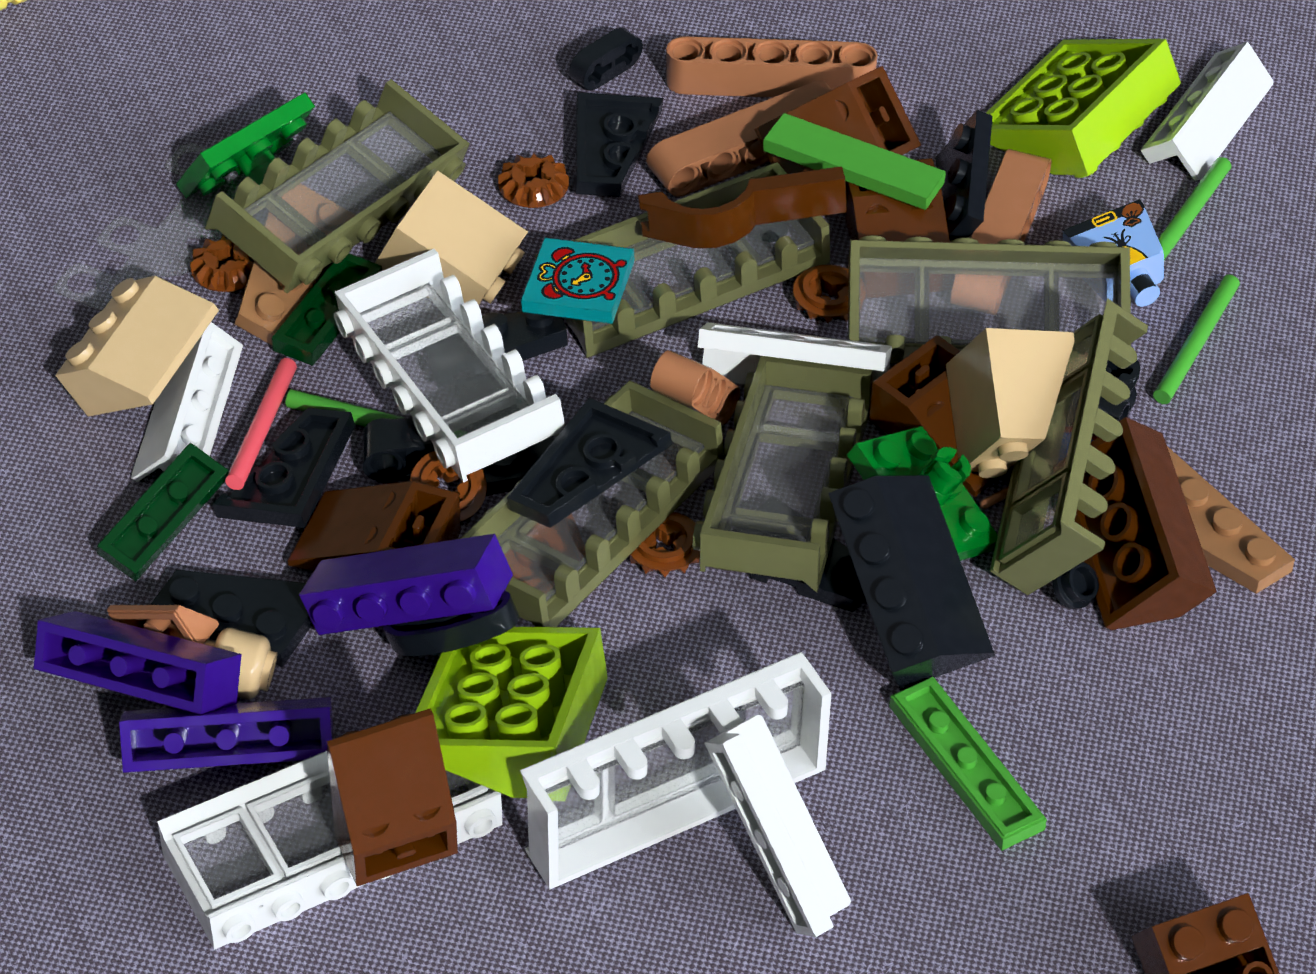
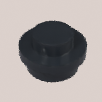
[1052,562,1099,610]

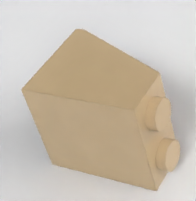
[375,171,528,305]
[946,328,1075,478]

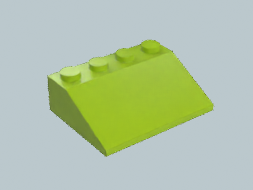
[986,39,1181,178]
[415,627,608,799]

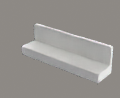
[1140,42,1273,181]
[131,322,243,482]
[698,322,892,396]
[704,715,851,937]

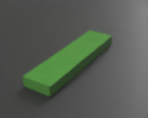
[763,113,946,210]
[889,676,1047,851]

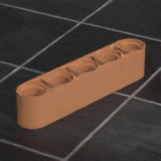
[666,36,878,97]
[646,81,832,197]
[950,149,1052,316]

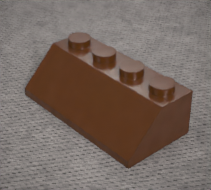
[1055,417,1217,630]

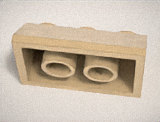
[55,276,219,417]

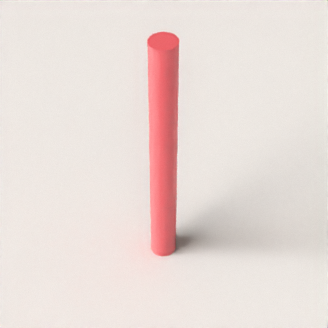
[225,358,297,490]

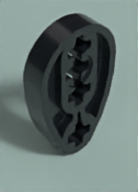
[382,590,520,656]

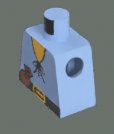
[1063,199,1164,307]

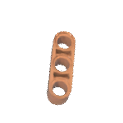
[650,350,740,425]

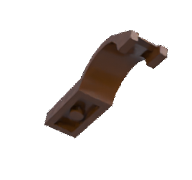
[638,166,846,248]

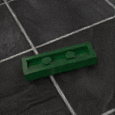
[272,254,382,366]
[97,443,228,582]

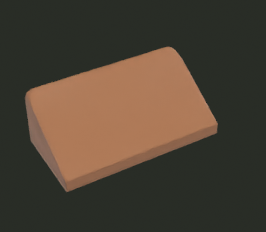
[107,605,219,644]

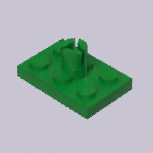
[176,92,315,199]
[847,426,998,561]

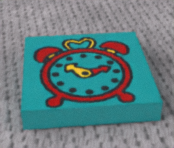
[521,238,635,324]

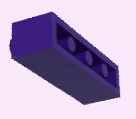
[299,533,513,635]
[33,611,242,714]
[119,697,334,773]

